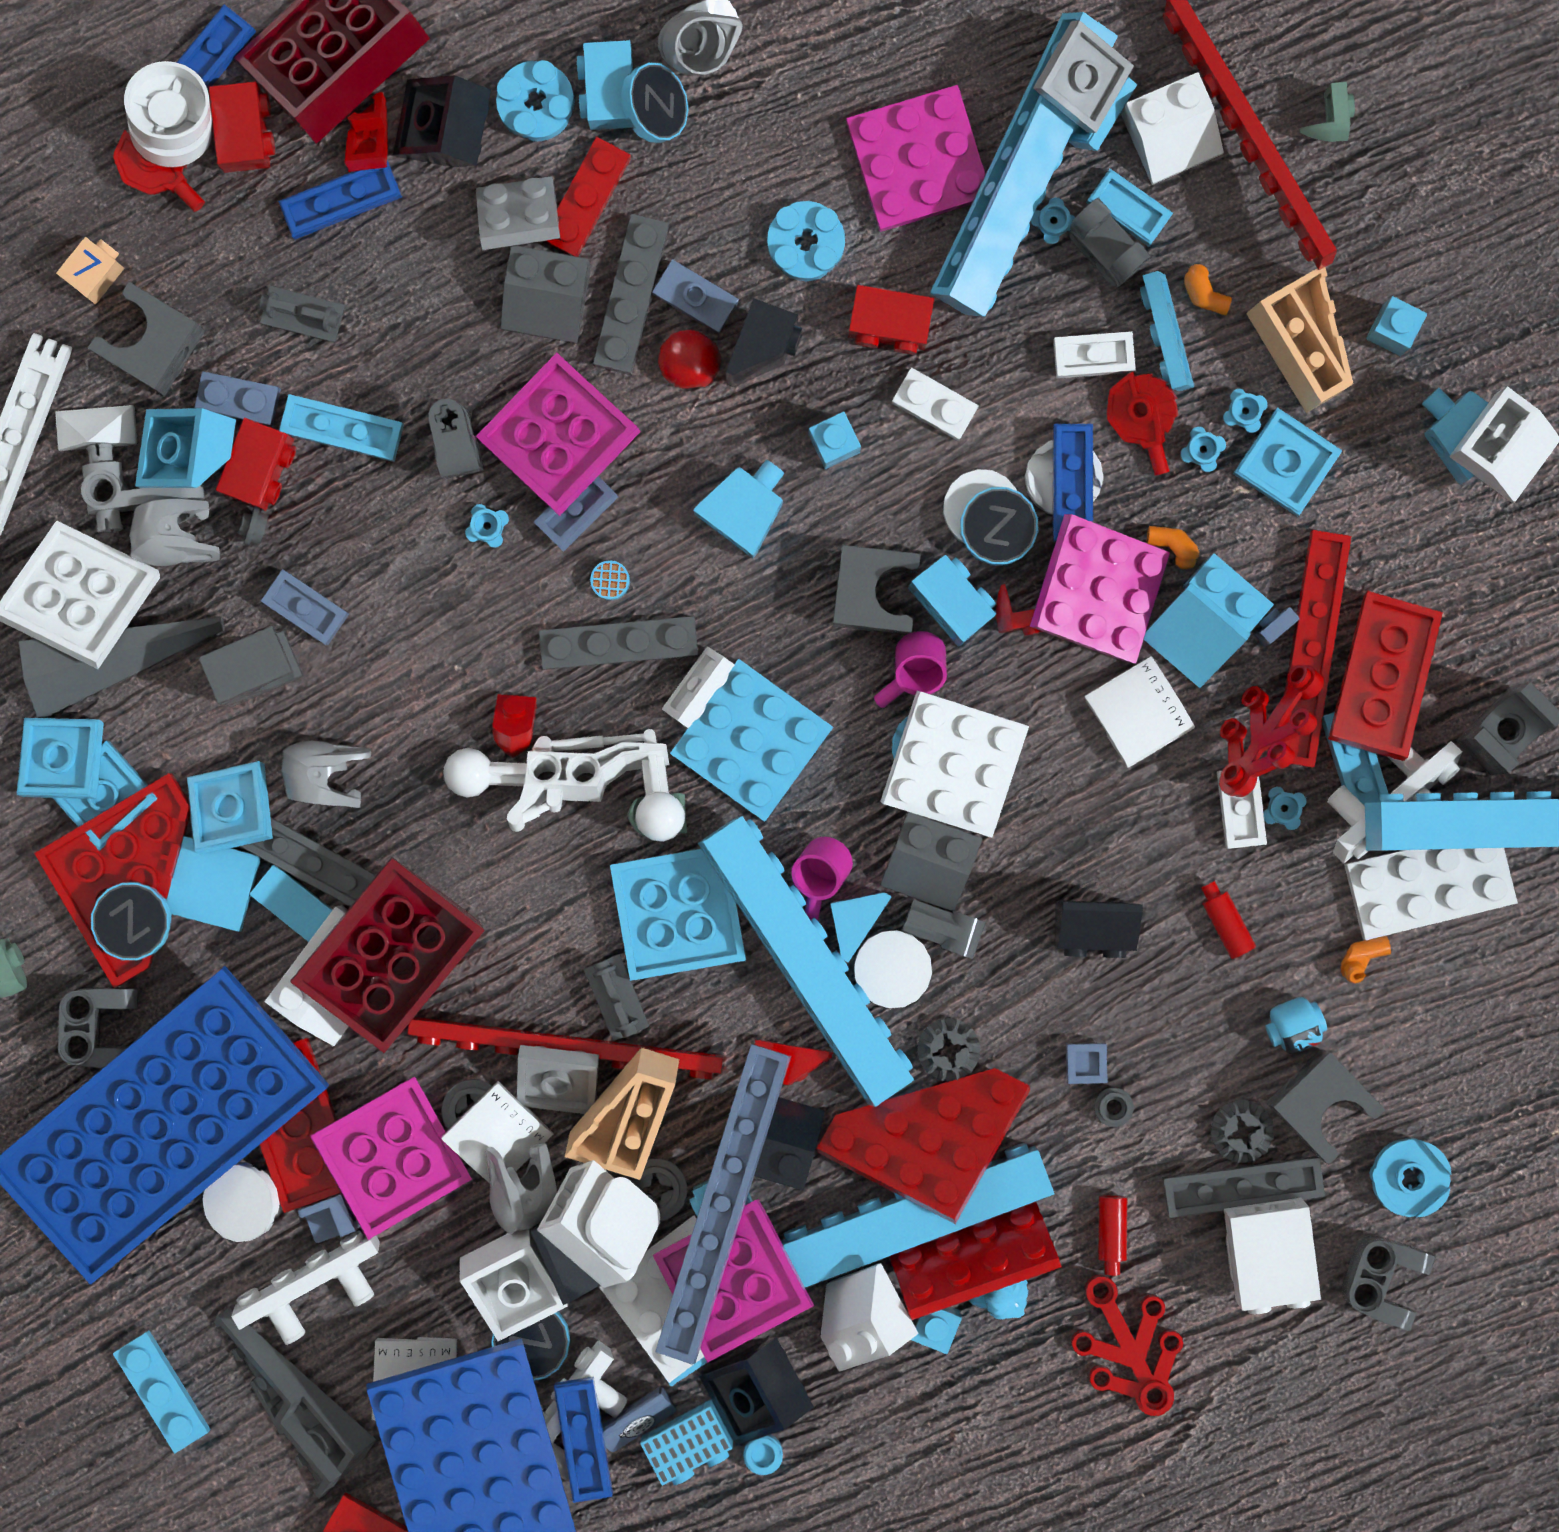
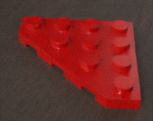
[34,773,190,988]
[816,1068,1030,1224]

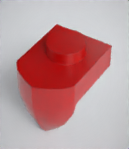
[996,584,1043,636]
[492,694,537,758]

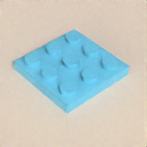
[670,659,833,822]
[610,849,746,981]

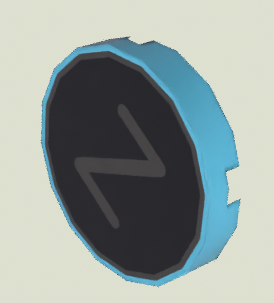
[621,63,688,143]
[960,487,1038,565]
[91,883,171,960]
[491,1311,571,1381]

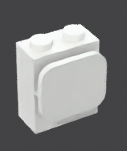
[537,1160,660,1288]
[1224,1198,1321,1314]

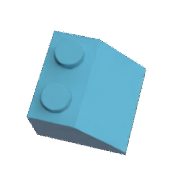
[135,408,236,488]
[908,555,996,647]

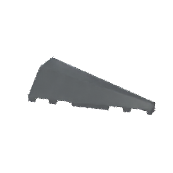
[19,617,225,718]
[214,1308,376,1499]

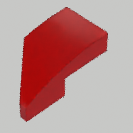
[345,92,388,172]
[754,1040,833,1085]

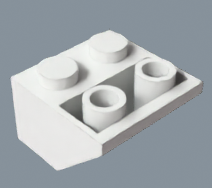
[1449,386,1559,503]

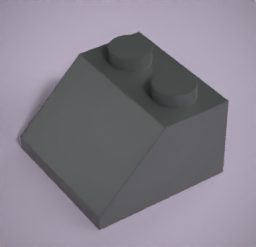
[501,245,592,344]
[880,812,982,911]

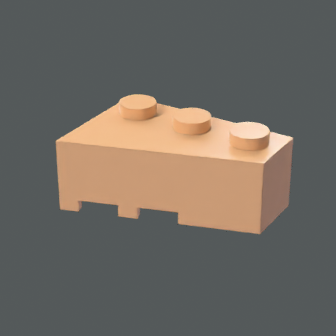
[1246,267,1353,413]
[565,1048,679,1180]

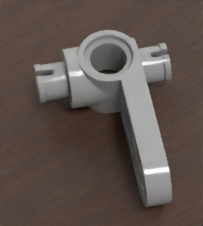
[81,443,205,533]

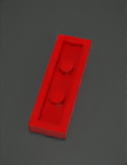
[542,136,631,257]

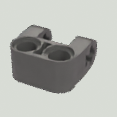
[1068,197,1151,287]
[428,399,484,479]
[58,987,139,1068]
[1342,1235,1436,1331]

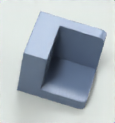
[298,1193,360,1243]

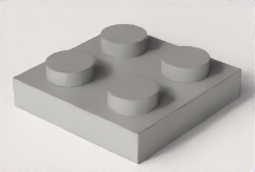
[1033,20,1134,133]
[476,176,560,250]
[517,1045,599,1114]

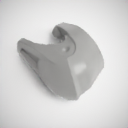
[658,0,743,76]
[129,499,220,566]
[281,741,371,808]
[485,1143,557,1234]

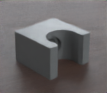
[88,282,205,397]
[832,545,921,635]
[199,626,304,707]
[1456,682,1559,775]
[1266,1049,1385,1165]

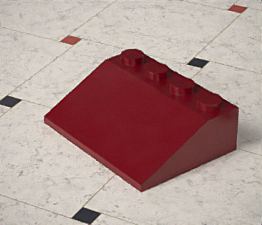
[234,0,430,144]
[290,857,485,1053]

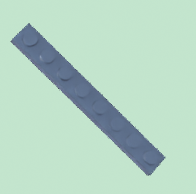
[655,1044,791,1365]

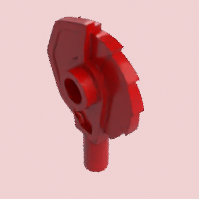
[113,130,205,212]
[1107,372,1178,476]

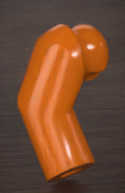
[1184,264,1232,316]
[1146,526,1199,570]
[1341,936,1391,983]

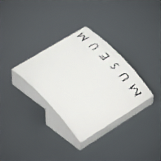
[1085,656,1195,768]
[441,1081,553,1183]
[372,1337,457,1420]

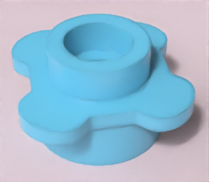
[1031,197,1075,244]
[1223,389,1267,433]
[1180,427,1226,472]
[465,504,509,548]
[1263,787,1306,830]

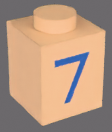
[56,237,125,304]

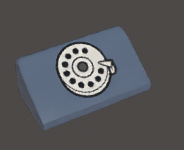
[602,1386,677,1452]

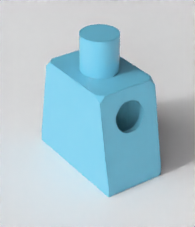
[1422,387,1488,485]
[693,460,785,559]

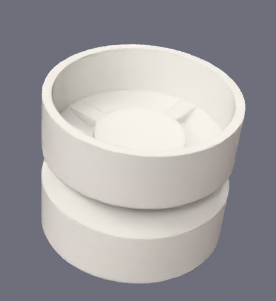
[124,61,213,167]

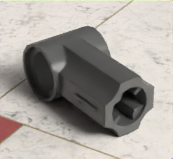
[902,899,986,959]

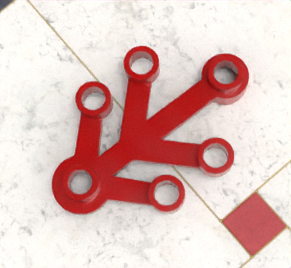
[1219,664,1324,797]
[1071,1274,1183,1416]

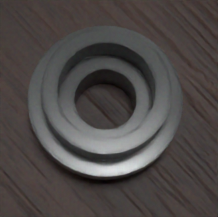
[238,507,268,545]
[1094,1087,1134,1127]

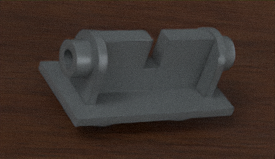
[260,286,345,343]
[584,954,649,1041]

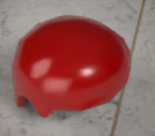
[658,330,721,389]

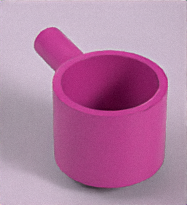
[874,631,947,708]
[792,837,853,920]

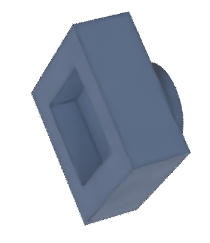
[1254,607,1300,647]
[1066,1043,1108,1084]

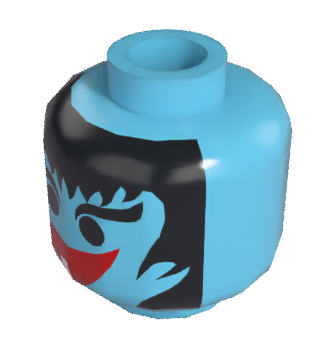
[1265,997,1327,1054]

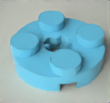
[496,60,575,141]
[767,201,845,281]
[1369,1137,1452,1217]

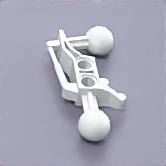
[443,729,685,842]

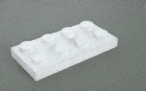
[1344,848,1518,940]

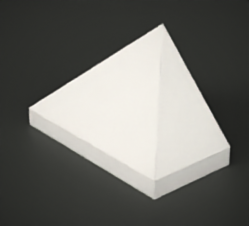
[55,405,137,451]

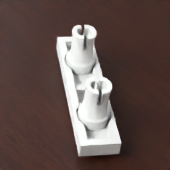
[1327,741,1462,863]
[231,1231,380,1345]
[543,1340,627,1482]

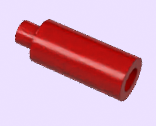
[1201,880,1256,959]
[1098,1195,1128,1276]

